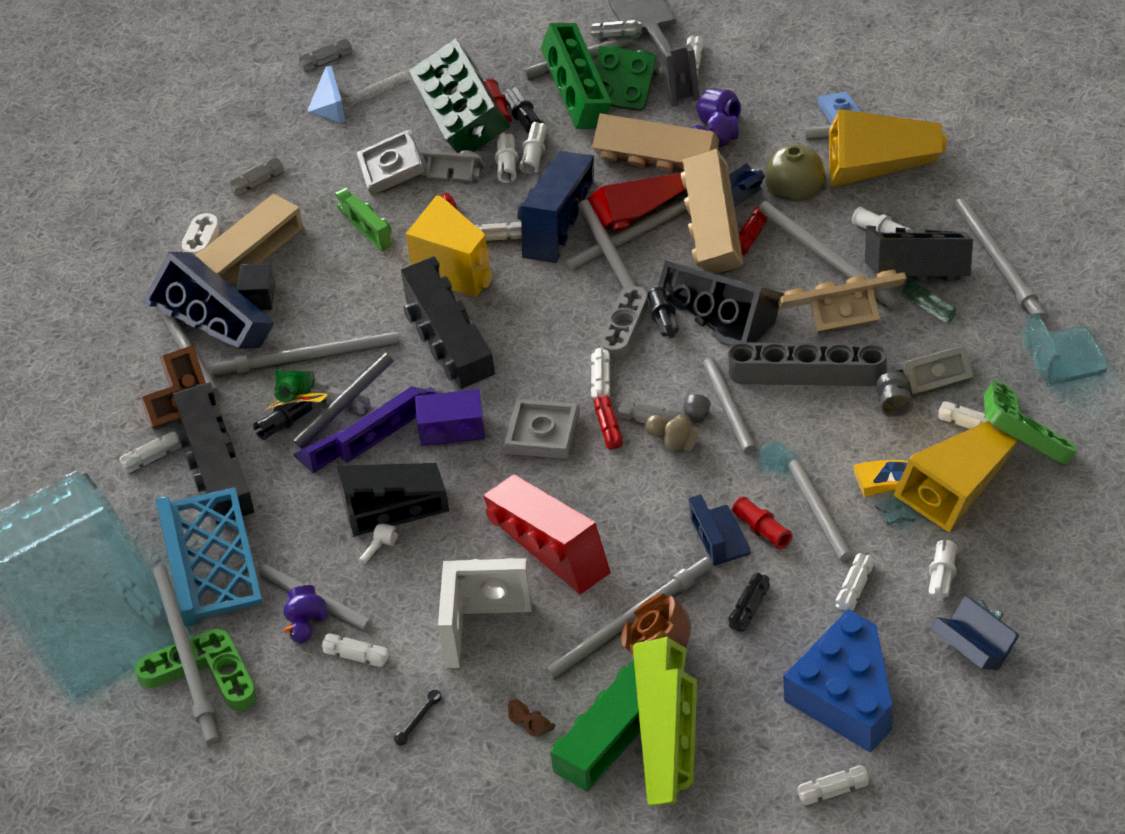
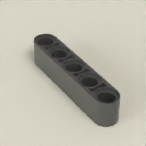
[728,342,887,386]

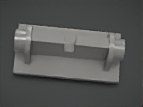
[422,148,485,183]

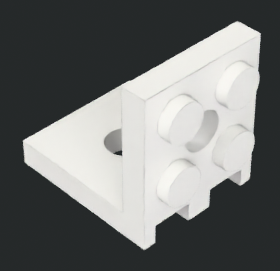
[438,558,532,668]

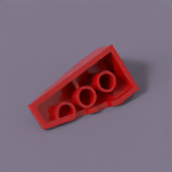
[586,173,686,232]

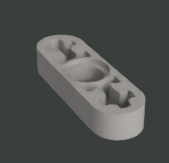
[600,286,648,359]

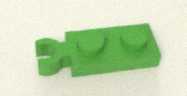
[335,188,392,252]

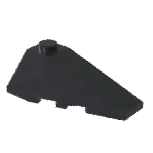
[658,260,783,345]

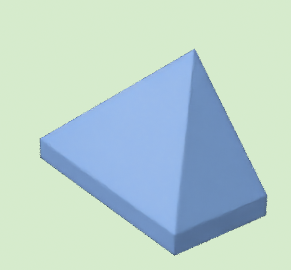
[308,66,345,123]

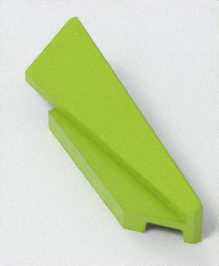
[633,637,697,807]

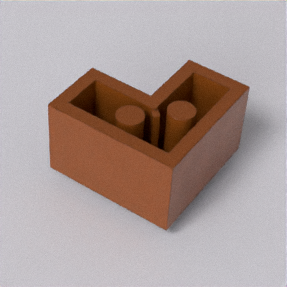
[140,345,206,427]

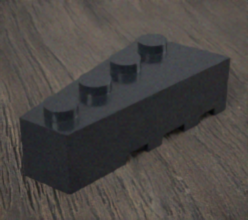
[401,256,495,389]
[173,382,255,525]

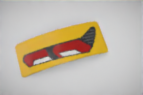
[265,393,328,410]

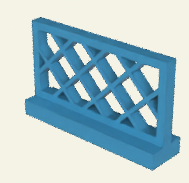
[155,487,263,627]

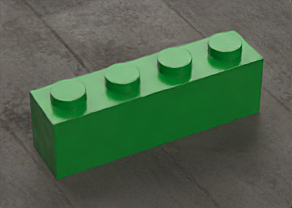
[550,659,641,792]

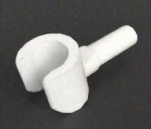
[359,524,398,564]

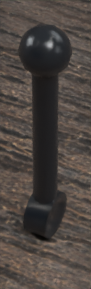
[394,690,442,745]

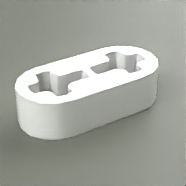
[182,213,220,255]

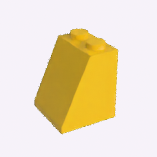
[406,195,492,297]

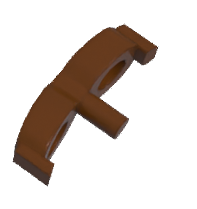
[508,699,555,736]

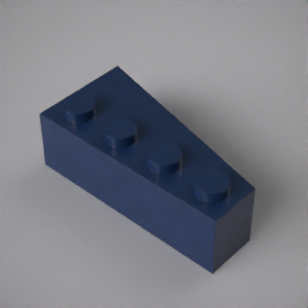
[517,150,594,263]
[141,252,275,348]

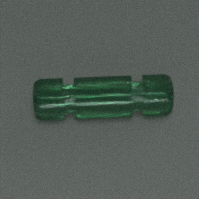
[902,281,956,323]

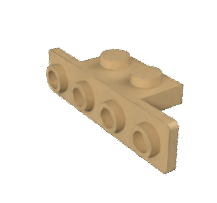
[778,270,906,334]

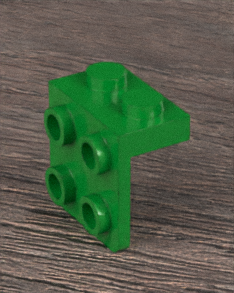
[595,46,660,110]

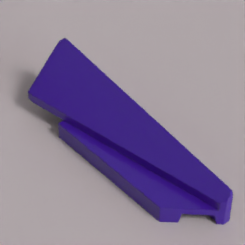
[293,386,438,474]

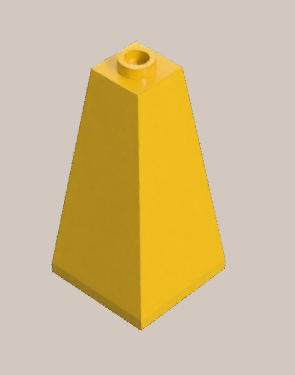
[829,110,947,187]
[893,421,1019,532]

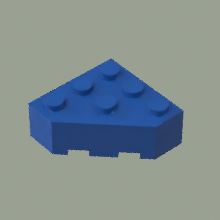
[783,609,892,753]

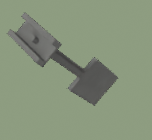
[608,0,700,107]

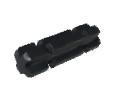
[728,573,770,632]

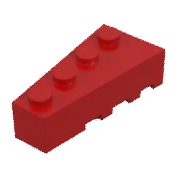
[483,474,611,595]

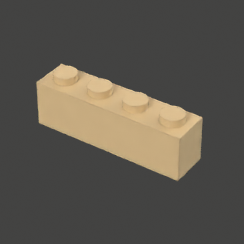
[592,113,719,172]
[681,148,744,274]
[195,193,303,286]

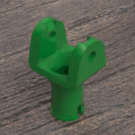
[274,370,315,402]

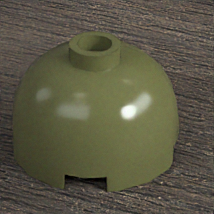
[765,144,826,202]

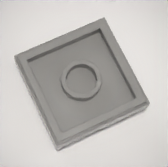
[356,129,425,196]
[504,399,580,459]

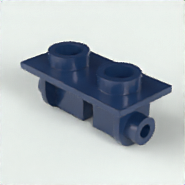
[729,163,765,207]

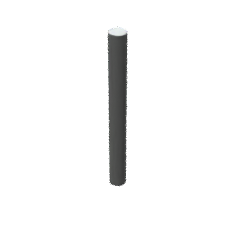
[293,353,394,449]

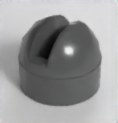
[684,394,711,422]

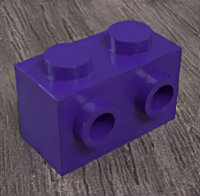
[415,389,485,446]

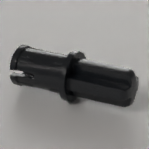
[504,87,542,134]
[647,287,679,339]
[253,401,312,441]

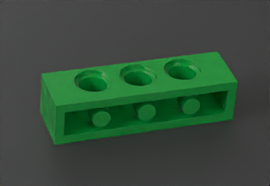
[541,23,612,129]

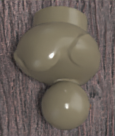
[645,414,701,453]

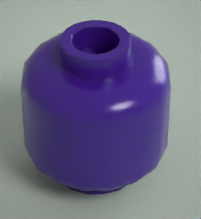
[696,88,741,125]

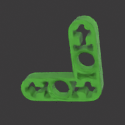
[984,380,1078,465]
[135,629,256,711]

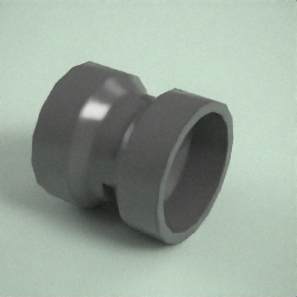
[876,371,913,417]

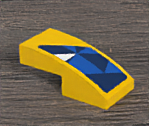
[853,460,908,497]

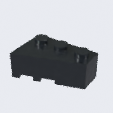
[865,225,973,281]
[336,463,449,537]

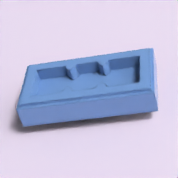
[818,91,861,124]

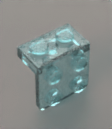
[1022,313,1108,387]

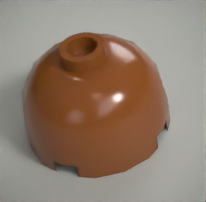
[621,594,692,655]

